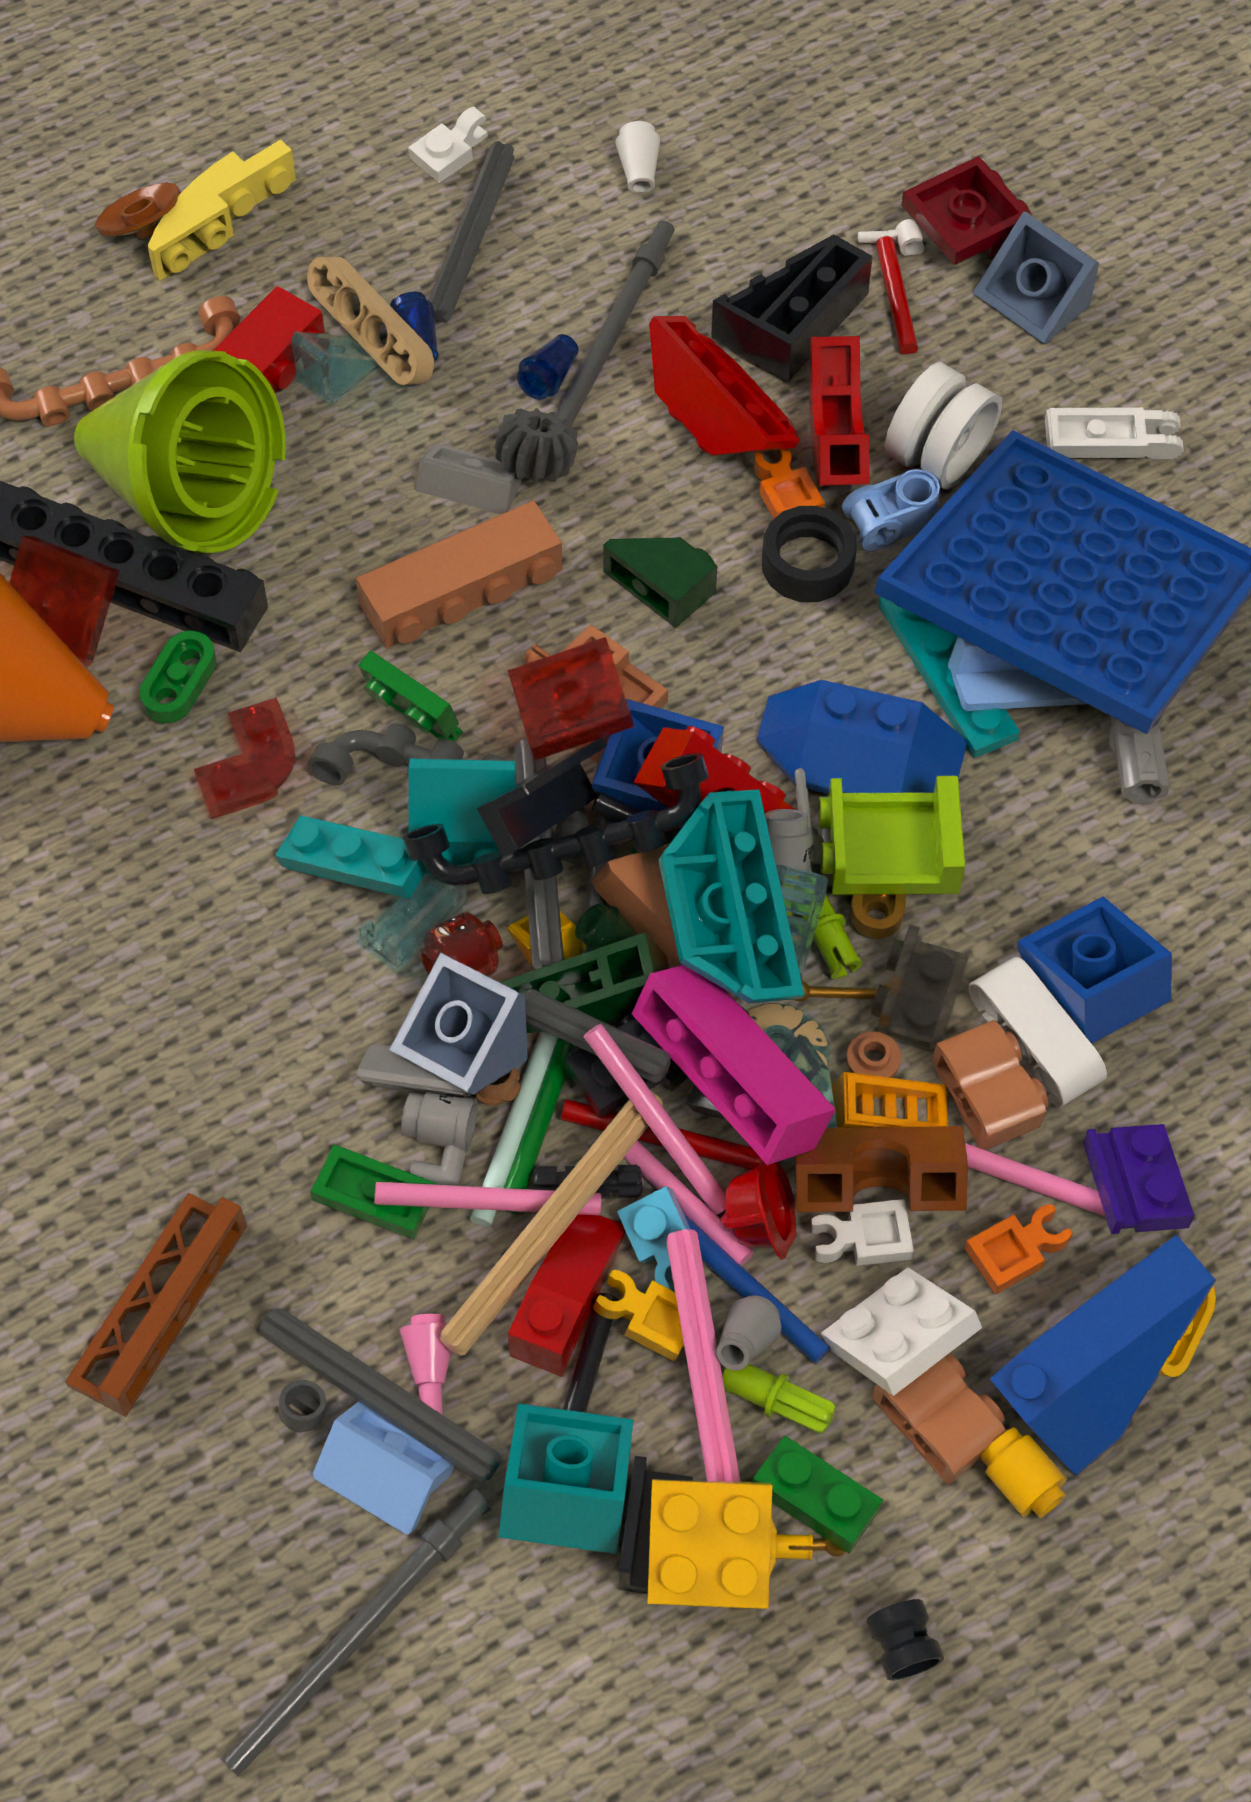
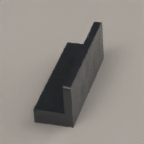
[477,737,607,856]

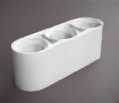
[969,957,1107,1108]

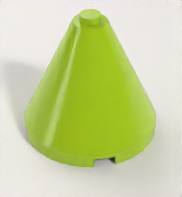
[74,350,286,553]

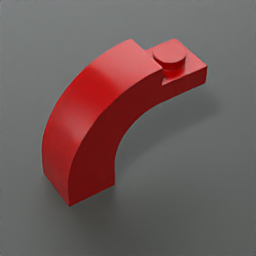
[809,336,870,485]

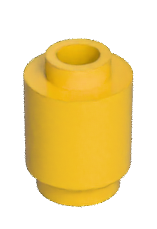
[980,1427,1067,1518]

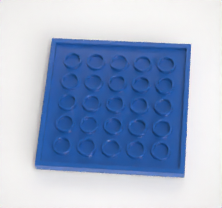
[874,430,1251,734]

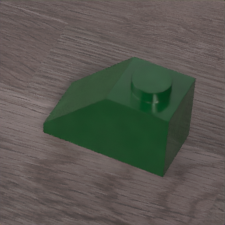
[603,537,717,629]

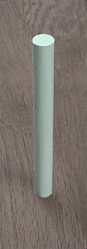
[470,1031,558,1227]

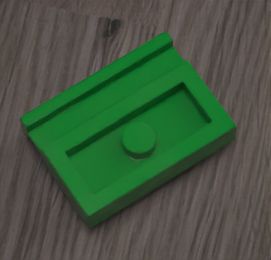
[358,650,463,742]

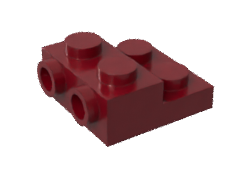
[901,156,1032,265]

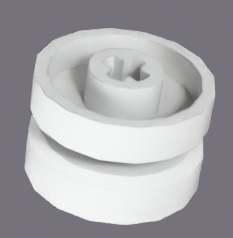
[884,362,1002,490]

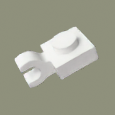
[408,107,488,183]

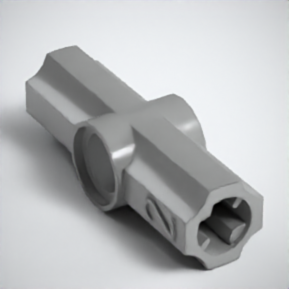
[1108,713,1169,804]

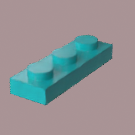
[275,815,427,899]

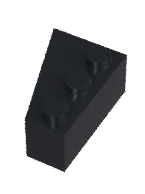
[711,234,873,382]

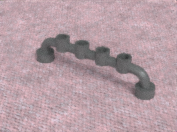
[307,723,589,864]

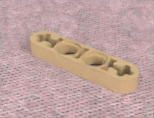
[307,257,434,385]

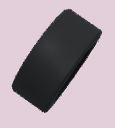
[762,506,857,602]

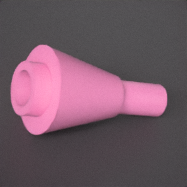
[399,1314,452,1415]

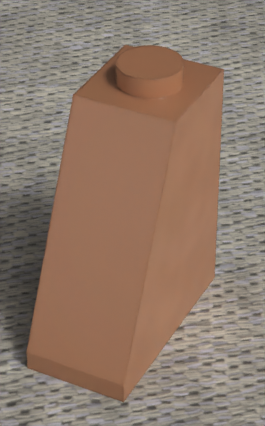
[591,843,683,968]

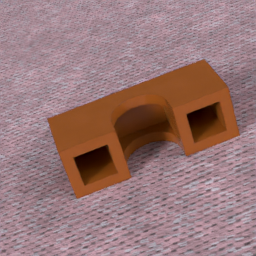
[795,1126,968,1212]

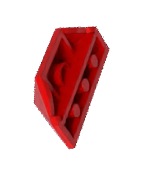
[649,316,800,455]

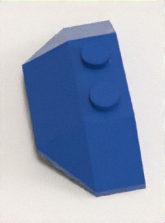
[757,680,967,794]

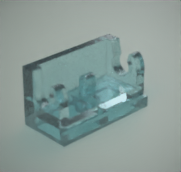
[357,871,468,974]

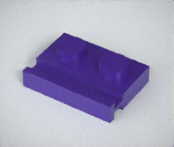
[1083,1124,1195,1234]

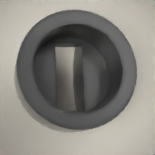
[279,1380,326,1433]

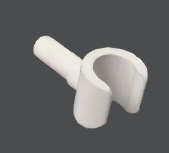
[858,219,924,256]

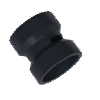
[866,1599,944,1681]

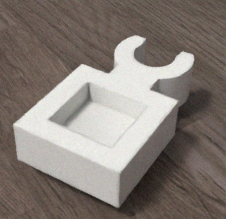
[810,1199,914,1266]

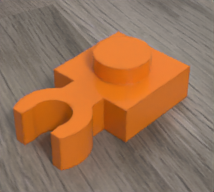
[754,449,825,519]
[964,1204,1073,1295]

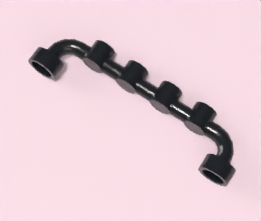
[402,753,709,894]

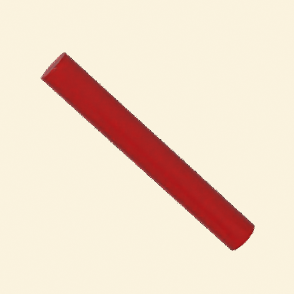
[876,236,918,354]

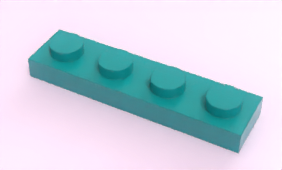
[878,597,1020,758]

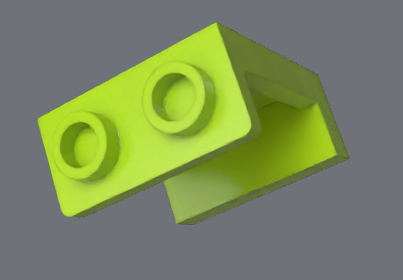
[818,776,965,895]

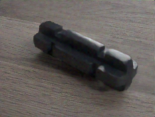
[533,1165,642,1198]

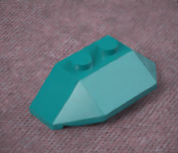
[658,790,804,1003]

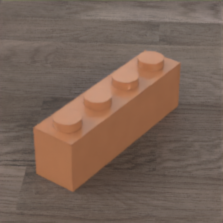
[356,500,563,648]

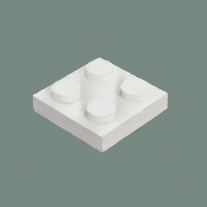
[821,1267,982,1396]

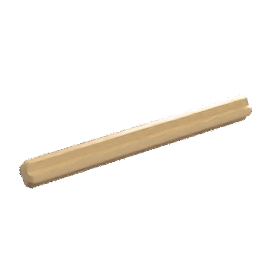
[440,1091,663,1356]

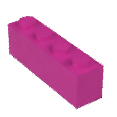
[632,965,836,1165]

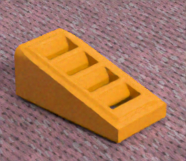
[829,1072,948,1128]

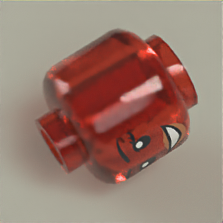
[419,912,503,977]

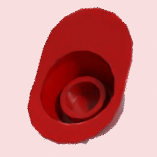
[720,1161,796,1260]

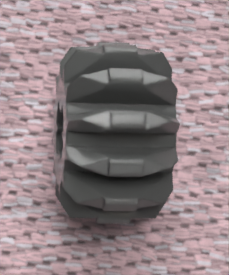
[494,408,578,483]

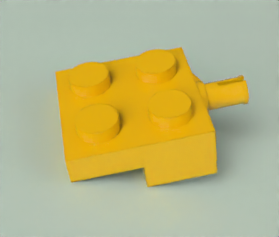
[647,1479,813,1609]

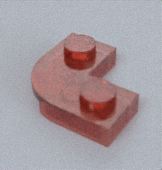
[194,697,296,819]

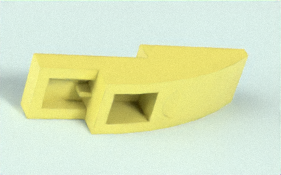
[148,140,296,281]

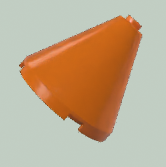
[0,573,114,742]

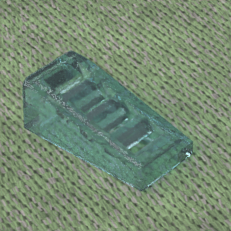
[776,865,828,979]

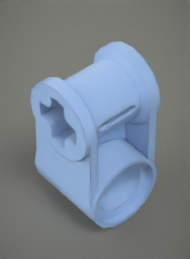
[842,469,940,551]

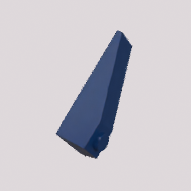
[990,1235,1216,1476]

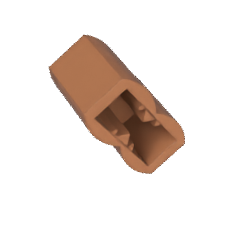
[932,1020,1048,1150]
[872,1353,1006,1485]

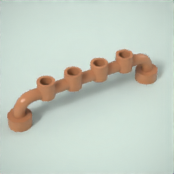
[0,296,240,427]

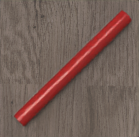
[561,1099,763,1170]

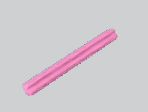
[666,1229,741,1482]

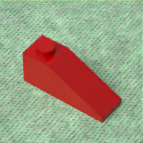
[508,1215,626,1377]

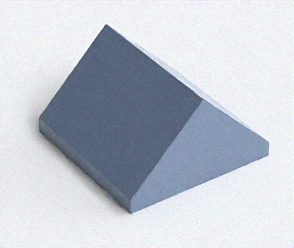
[973,211,1099,344]
[389,953,528,1095]

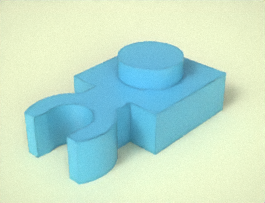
[617,1186,690,1292]

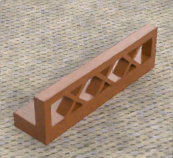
[65,1193,247,1417]

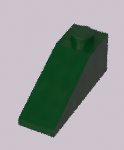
[499,932,669,1033]

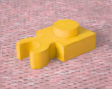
[593,1270,684,1362]

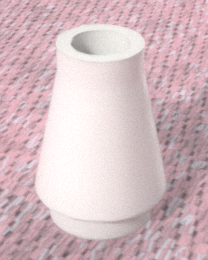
[615,121,660,192]

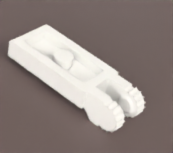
[1045,407,1184,459]

